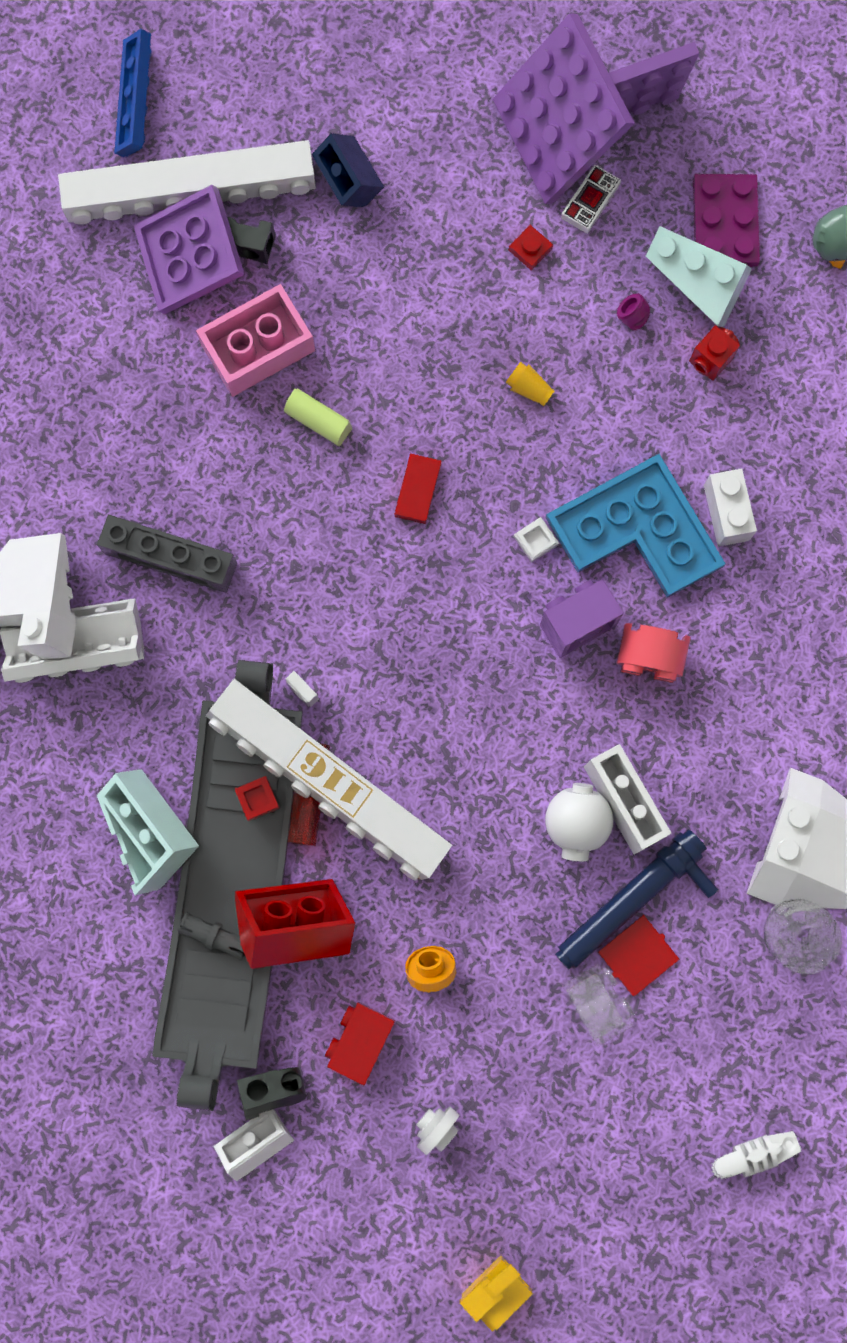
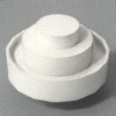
[416,1106,459,1155]

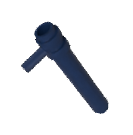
[555,829,718,970]

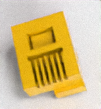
[459,1255,533,1332]

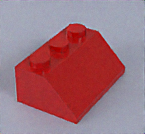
[235,879,355,969]

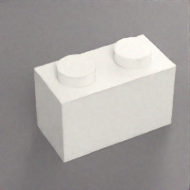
[704,469,757,547]

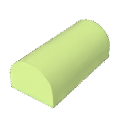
[284,388,353,446]

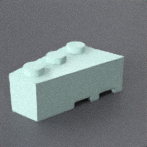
[646,226,752,327]

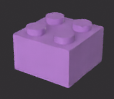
[540,579,624,658]

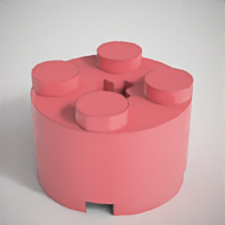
[617,623,691,683]

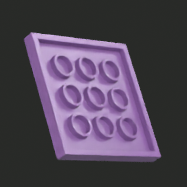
[493,13,635,204]

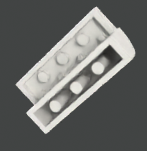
[0,598,144,683]

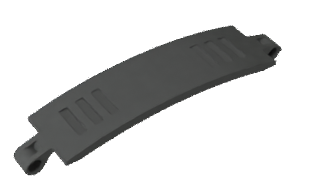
[152,660,303,1111]

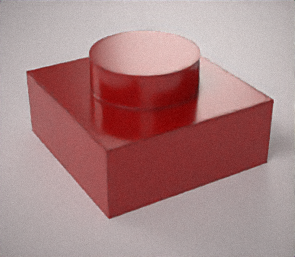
[508,225,553,271]
[234,776,280,821]

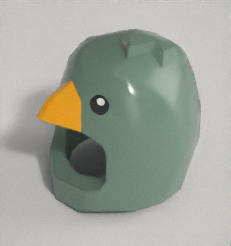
[813,205,847,269]

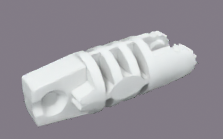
[711,1131,801,1180]

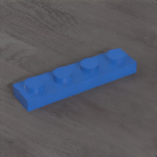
[114,28,152,157]

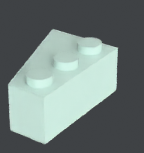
[97,769,199,896]

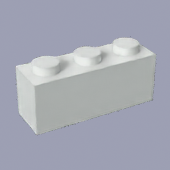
[584,744,672,855]

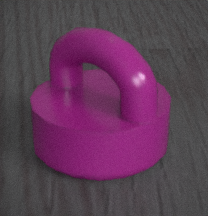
[617,293,650,330]

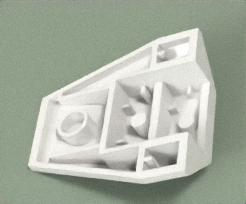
[746,768,847,909]

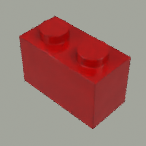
[325,1002,395,1086]

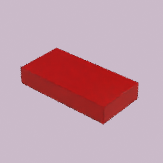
[394,453,442,524]

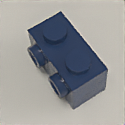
[311,133,384,207]

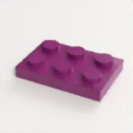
[693,174,760,267]

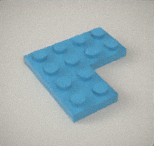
[545,454,725,598]

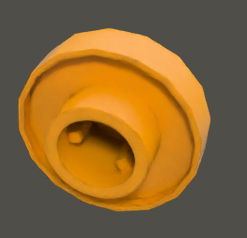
[405,946,456,993]

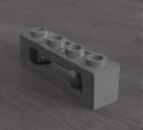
[97,514,237,593]

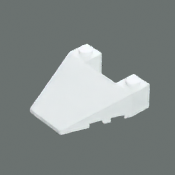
[0,533,76,660]

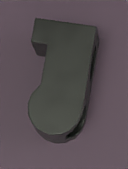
[227,217,276,264]
[237,1067,307,1120]

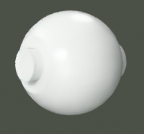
[545,783,613,861]

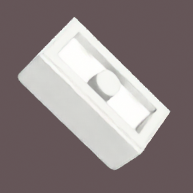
[214,1109,294,1181]

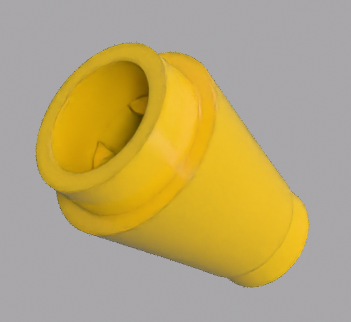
[506,362,555,406]

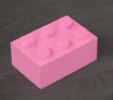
[196,284,315,397]

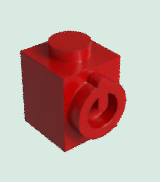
[689,325,740,381]

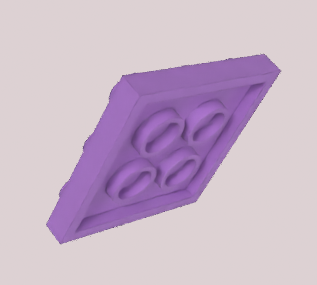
[609,42,700,115]
[134,185,244,314]

